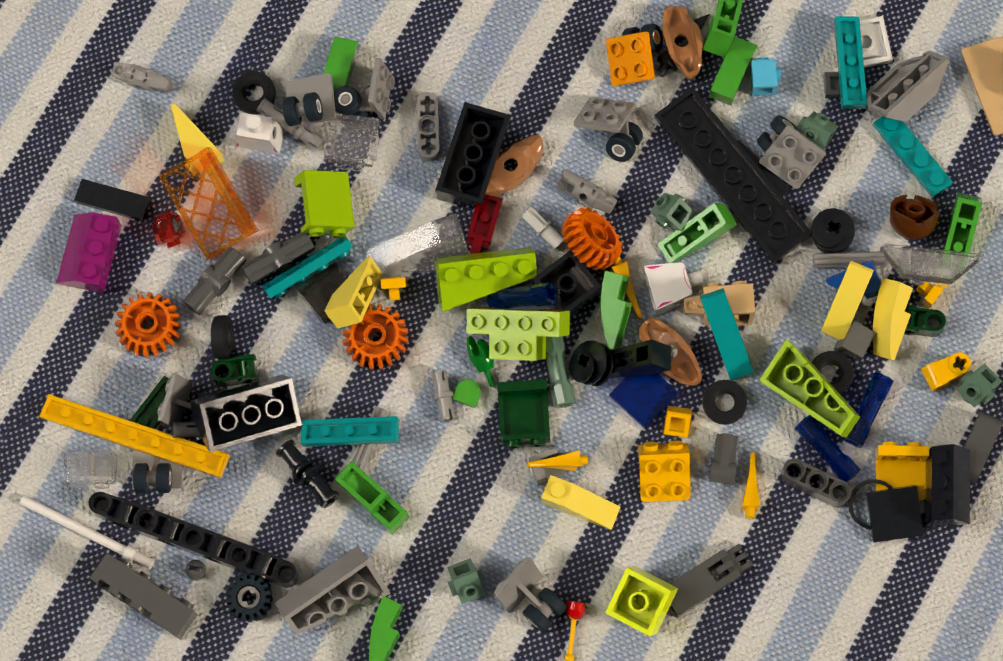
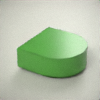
[452,379,481,409]

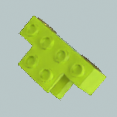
[466,307,570,361]

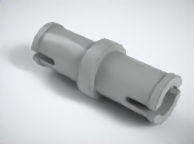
[431,370,456,422]

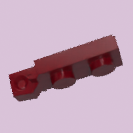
[467,194,503,254]

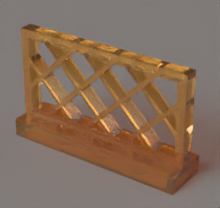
[159,147,259,260]

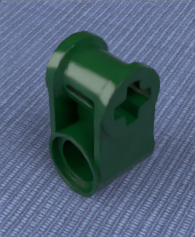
[904,305,946,337]
[211,354,260,387]

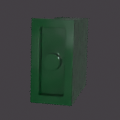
[497,379,550,449]

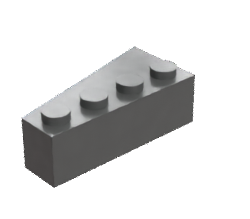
[90,553,198,640]

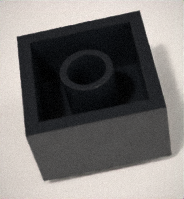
[532,250,602,318]

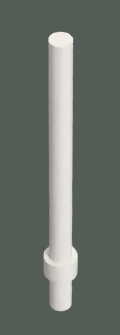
[20,495,155,569]

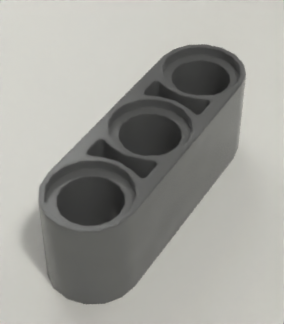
[963,411,1003,486]
[781,459,852,507]

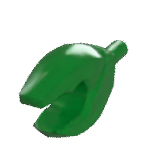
[467,336,496,387]

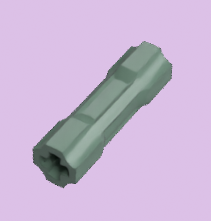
[546,336,576,408]

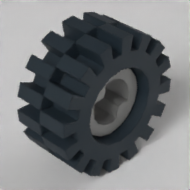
[226,574,273,622]

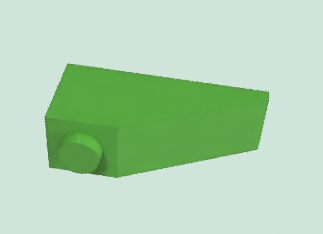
[702,0,743,58]
[940,192,983,273]
[657,203,737,263]

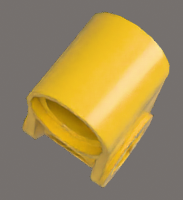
[921,352,971,392]

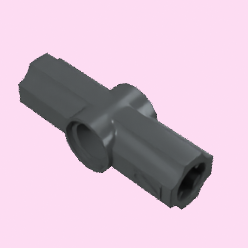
[241,232,315,285]
[183,246,247,316]

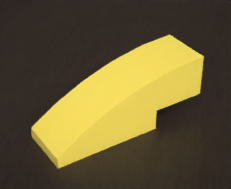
[821,261,874,340]
[873,278,913,361]

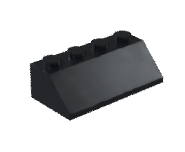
[435,102,511,206]
[190,375,302,452]

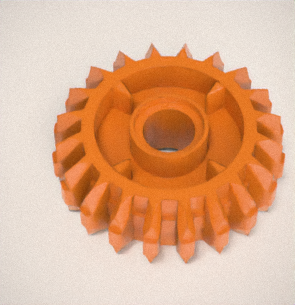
[561,207,622,270]
[115,292,182,358]
[342,304,409,370]

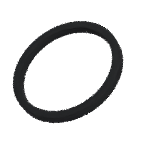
[848,479,893,530]

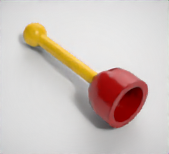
[564,601,586,661]

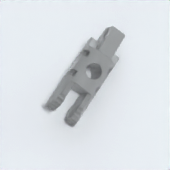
[111,62,173,93]
[557,169,617,214]

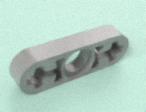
[417,92,440,162]

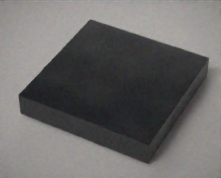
[866,485,924,543]

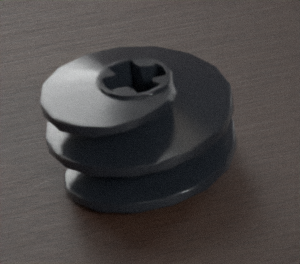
[811,208,855,253]
[569,341,614,387]

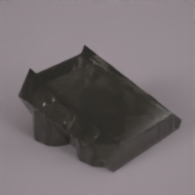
[295,262,348,324]

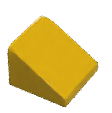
[663,406,692,438]

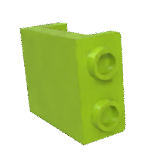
[294,170,354,238]

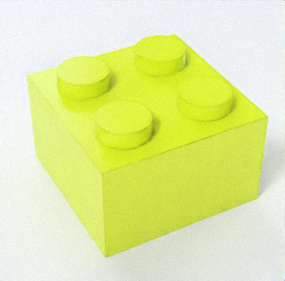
[605,566,678,636]

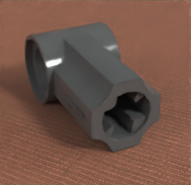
[709,433,738,485]

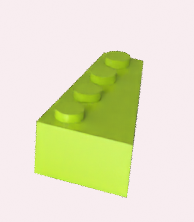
[434,247,537,312]
[759,339,860,438]

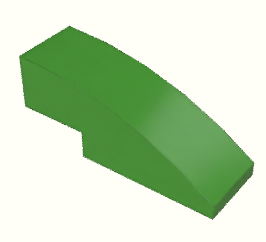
[324,36,359,112]
[709,37,758,106]
[601,271,632,350]
[335,461,409,535]
[369,596,403,661]

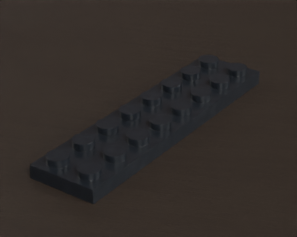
[654,87,813,264]

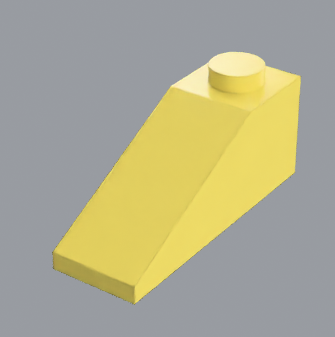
[171,103,224,179]
[325,256,383,329]
[541,475,620,530]

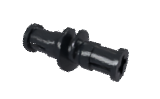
[276,440,339,508]

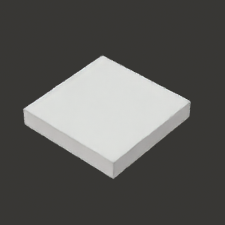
[860,16,893,68]

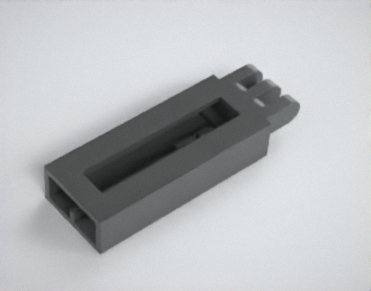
[670,544,754,618]

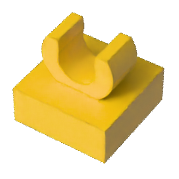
[381,276,407,300]
[916,279,947,309]

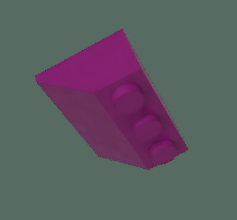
[56,212,122,293]

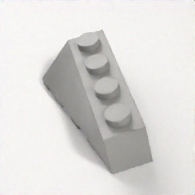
[275,546,391,634]

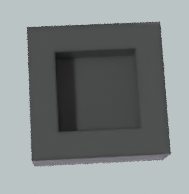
[823,72,841,98]

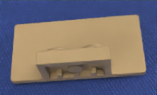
[961,36,1003,136]

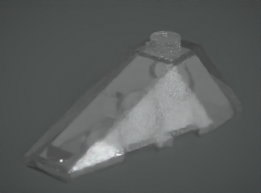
[365,213,469,273]

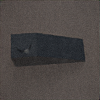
[609,339,671,378]

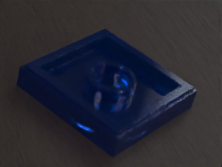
[609,374,679,429]

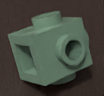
[797,111,838,149]
[650,193,694,231]
[957,364,1003,408]
[447,558,486,604]

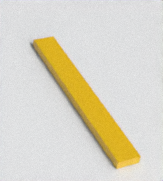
[39,394,230,479]

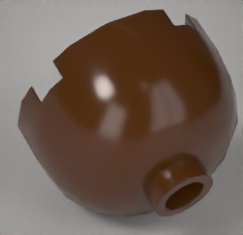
[889,195,939,241]

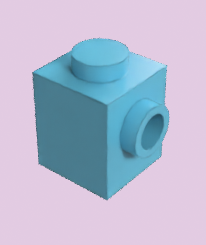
[750,57,781,96]

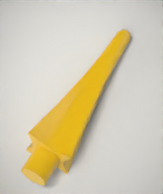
[610,257,642,319]
[527,450,588,471]
[741,452,760,520]

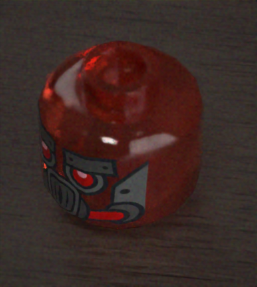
[151,211,186,248]

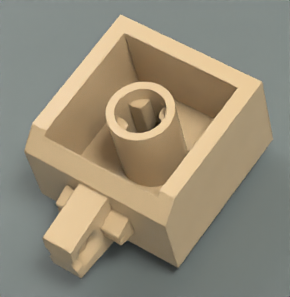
[684,281,755,328]

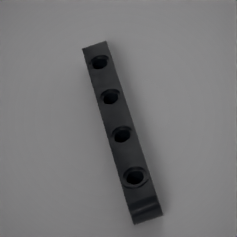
[88,492,299,587]

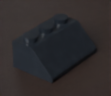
[924,444,970,528]

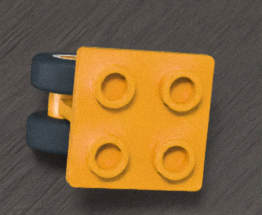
[606,23,663,86]

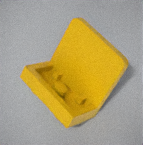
[638,441,691,502]
[875,441,929,501]

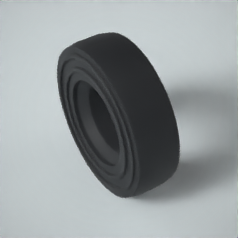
[232,71,276,115]
[211,315,234,359]
[812,351,854,394]
[702,380,747,425]

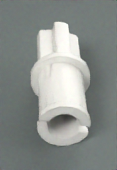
[522,207,564,250]

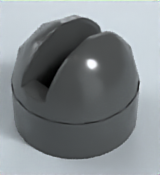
[185,560,206,581]

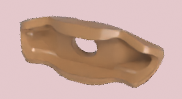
[662,6,703,81]
[486,135,543,197]
[639,317,702,386]

